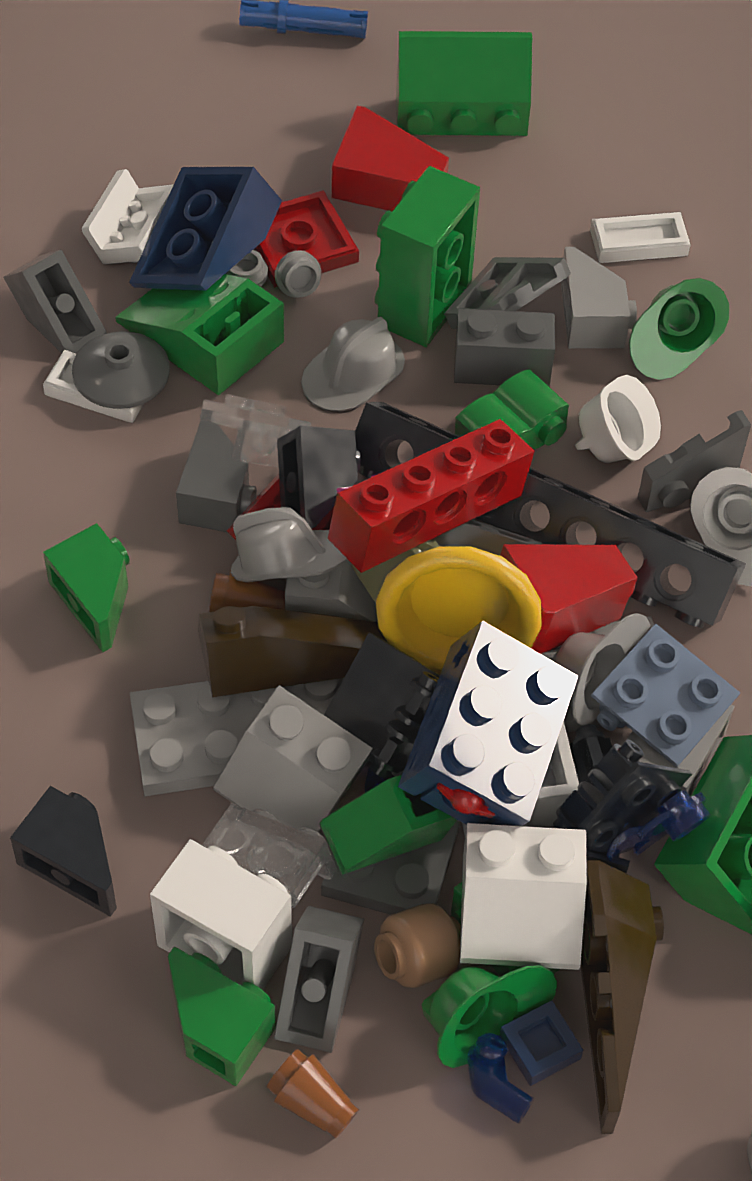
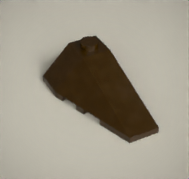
[580,860,664,1134]

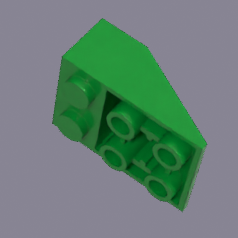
[115,274,284,395]

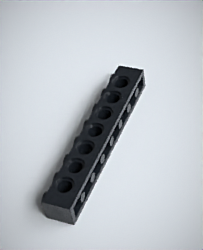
[355,402,746,628]

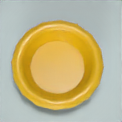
[376,546,542,674]

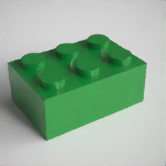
[374,166,480,348]

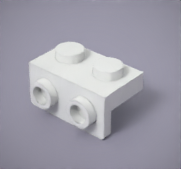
[82,169,174,264]

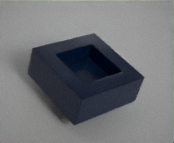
[499,1001,584,1086]

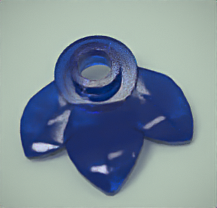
[606,790,711,862]

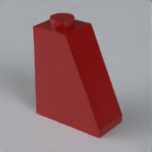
[331,105,449,211]
[500,544,638,654]

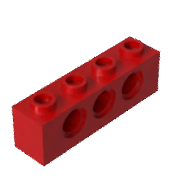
[327,419,535,573]

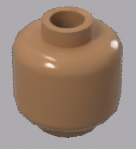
[374,903,461,988]

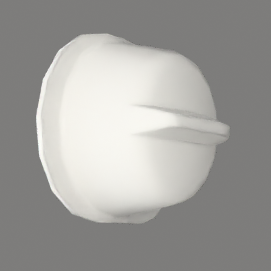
[575,375,661,463]
[691,467,752,587]

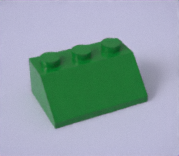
[396,31,532,136]
[654,735,752,935]

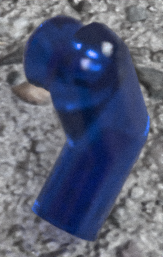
[467,1033,534,1124]

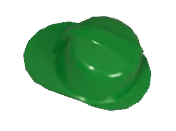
[629,278,729,380]
[421,965,557,1068]

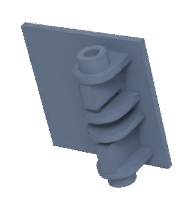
[591,623,740,768]

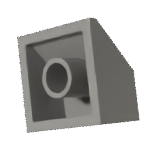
[213,685,373,852]

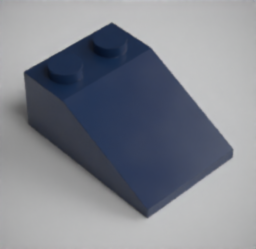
[129,166,282,291]

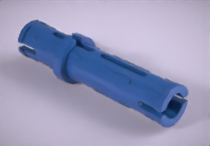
[239,0,368,39]

